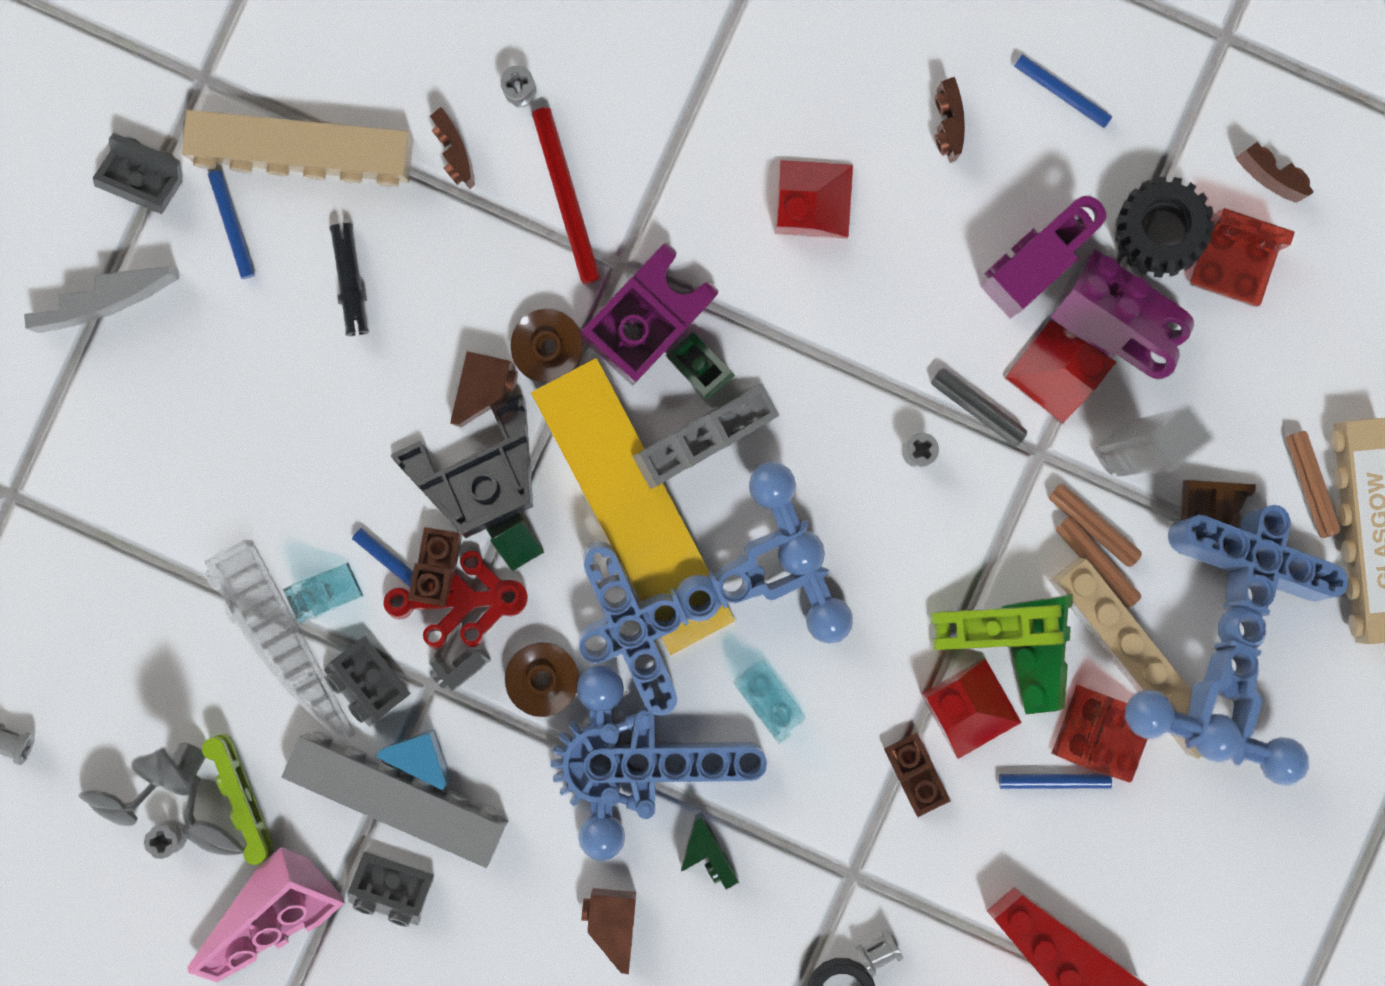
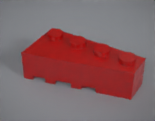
[986,887,1147,986]

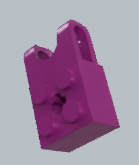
[981,195,1106,319]
[580,243,719,386]
[1050,249,1194,379]

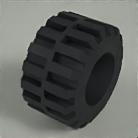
[1114,176,1215,278]

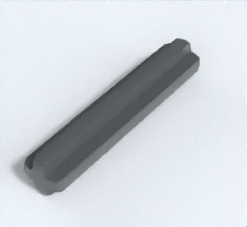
[931,368,1028,446]

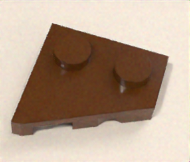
[1179,480,1256,554]

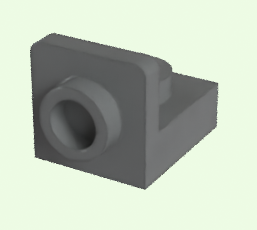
[429,649,491,691]

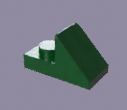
[665,332,735,400]
[486,513,544,572]
[681,812,739,890]

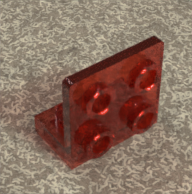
[1189,208,1295,307]
[1051,685,1148,783]

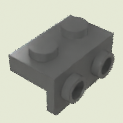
[93,133,183,214]

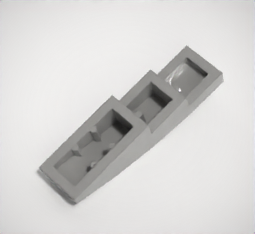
[24,266,179,333]
[632,384,779,489]

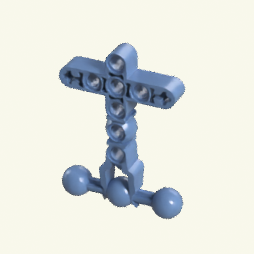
[579,462,853,716]
[1125,504,1348,786]

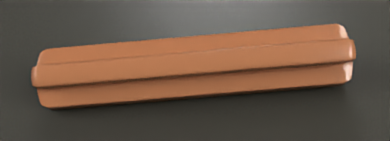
[1286,431,1341,538]
[1049,484,1142,567]
[1056,517,1142,608]

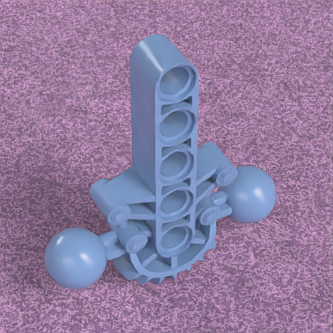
[550,665,767,861]

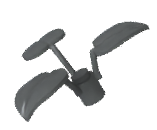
[78,743,245,855]

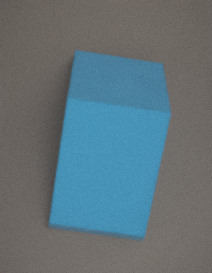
[376,730,451,790]

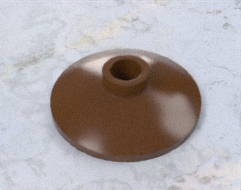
[511,309,583,383]
[505,642,579,717]

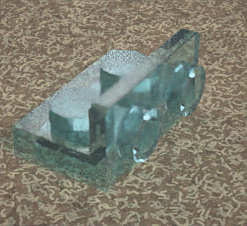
[733,660,805,744]

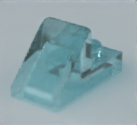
[283,563,363,624]

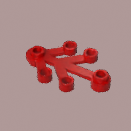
[383,551,528,649]

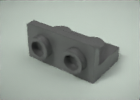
[324,636,411,727]
[348,851,434,927]

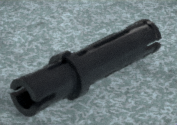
[329,223,369,336]

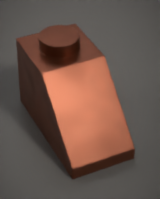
[450,351,518,427]
[581,888,637,974]

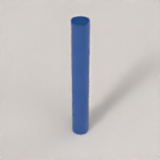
[1014,54,1113,128]
[207,170,255,279]
[352,528,413,587]
[999,774,1112,789]

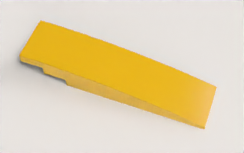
[530,358,735,655]

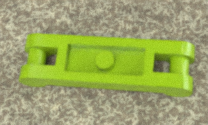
[930,605,1064,650]
[202,734,274,865]

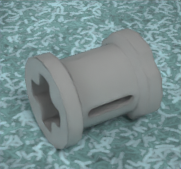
[500,66,536,107]
[902,433,939,467]
[0,723,35,765]
[144,820,187,859]
[855,929,904,977]

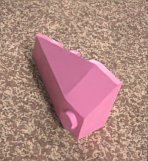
[187,847,345,982]

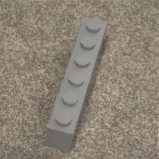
[1096,405,1214,477]
[281,730,508,869]

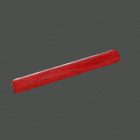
[532,107,600,284]

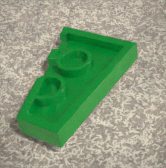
[1002,594,1073,715]

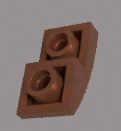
[934,76,965,163]
[430,107,475,189]
[1235,141,1314,203]
[408,527,463,606]
[884,733,951,818]

